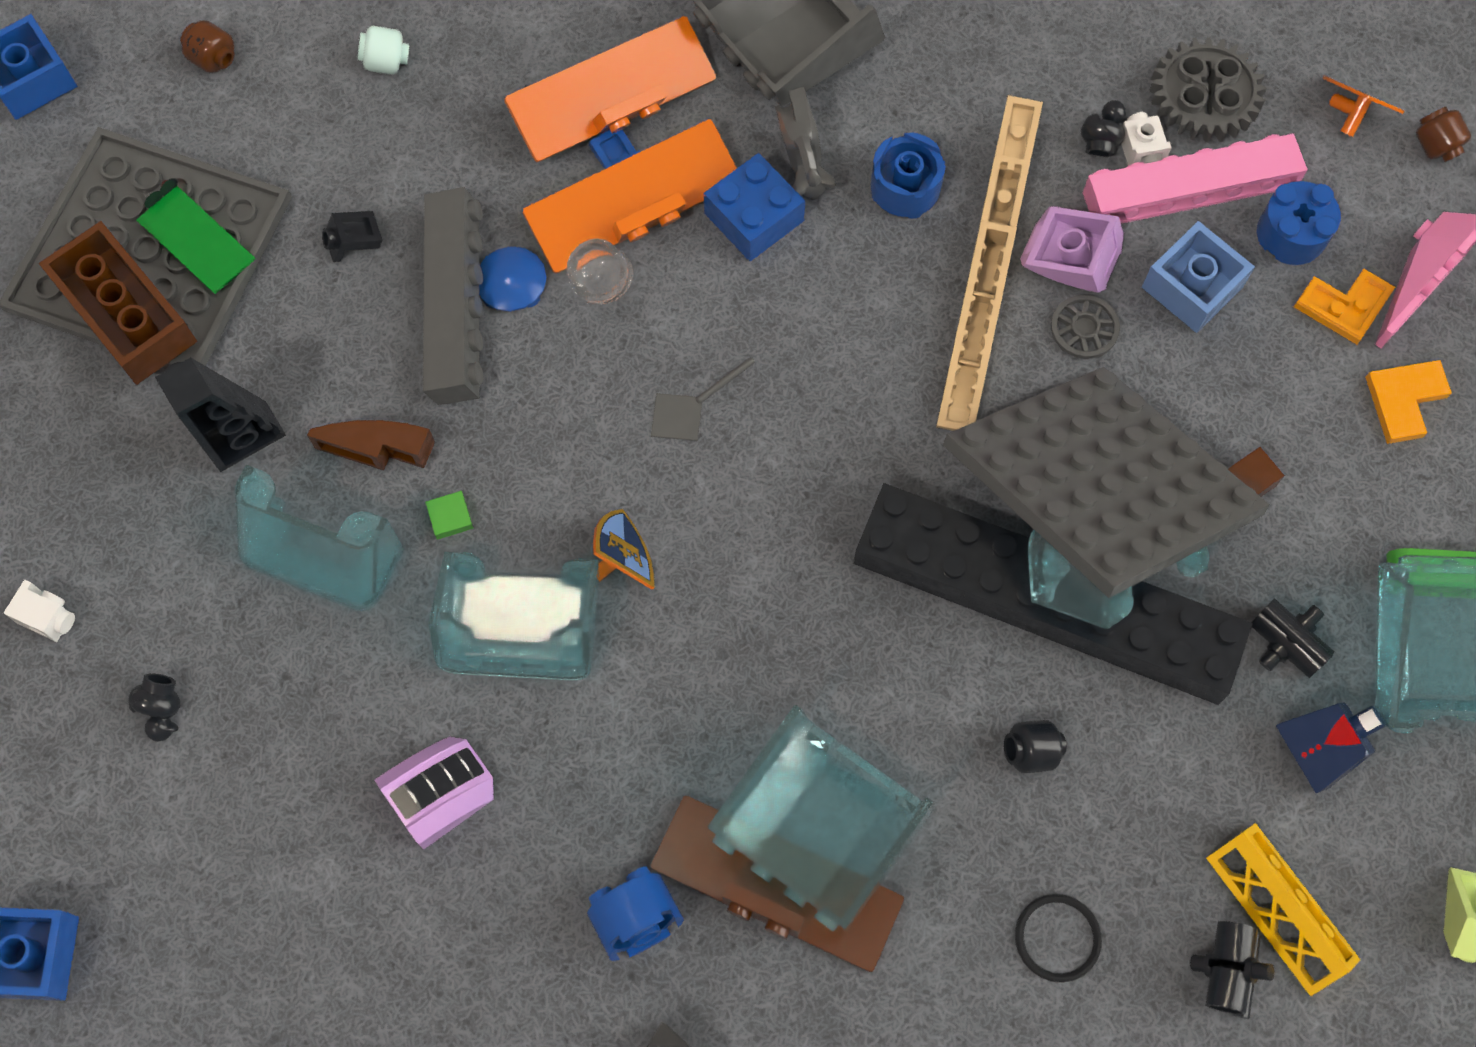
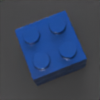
[0,14,78,120]
[704,153,805,261]
[0,908,79,1001]

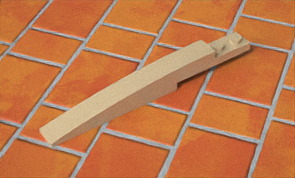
[936,95,1043,431]

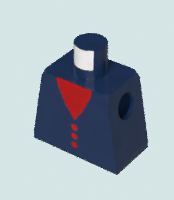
[1276,702,1386,794]

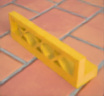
[1206,823,1361,997]

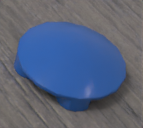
[479,246,547,312]

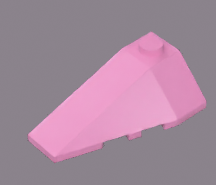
[1375,212,1476,348]

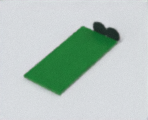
[136,178,256,294]

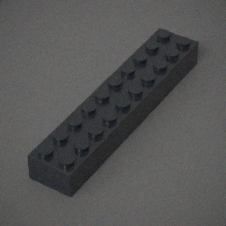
[853,483,1253,705]

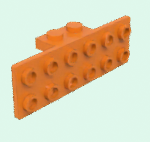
[504,16,716,162]
[523,119,737,274]

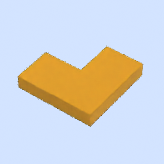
[1294,269,1395,345]
[1365,360,1452,444]

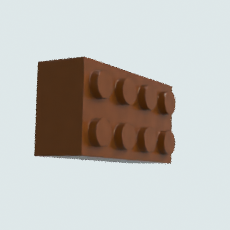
[38,221,198,385]

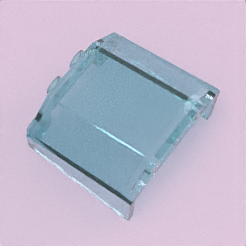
[1375,555,1476,733]
[707,704,935,932]

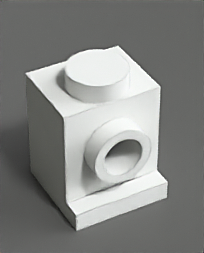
[1121,112,1171,166]
[4,579,75,642]

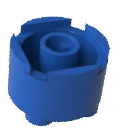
[871,133,945,219]
[1257,181,1341,265]
[587,867,684,961]

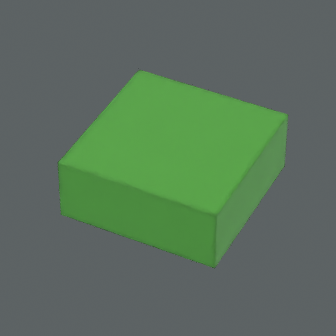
[425,491,474,540]

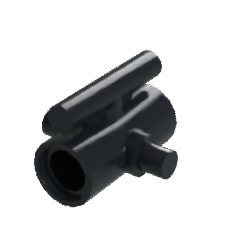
[1252,598,1335,678]
[1190,921,1275,1019]

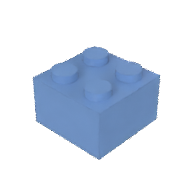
[1142,221,1255,333]

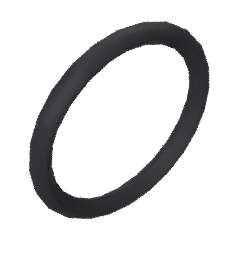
[1015,894,1102,982]

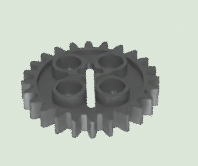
[1149,37,1267,143]

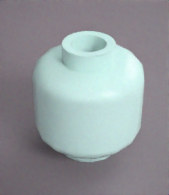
[358,26,409,75]

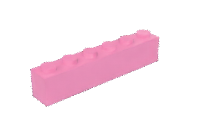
[1083,134,1307,224]

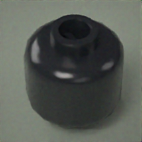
[1004,720,1067,774]

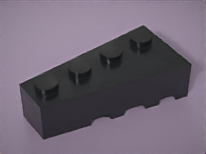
[155,357,286,472]

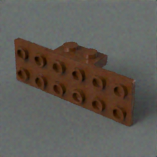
[651,796,904,973]

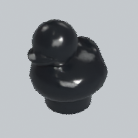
[1081,100,1128,157]
[128,673,180,742]

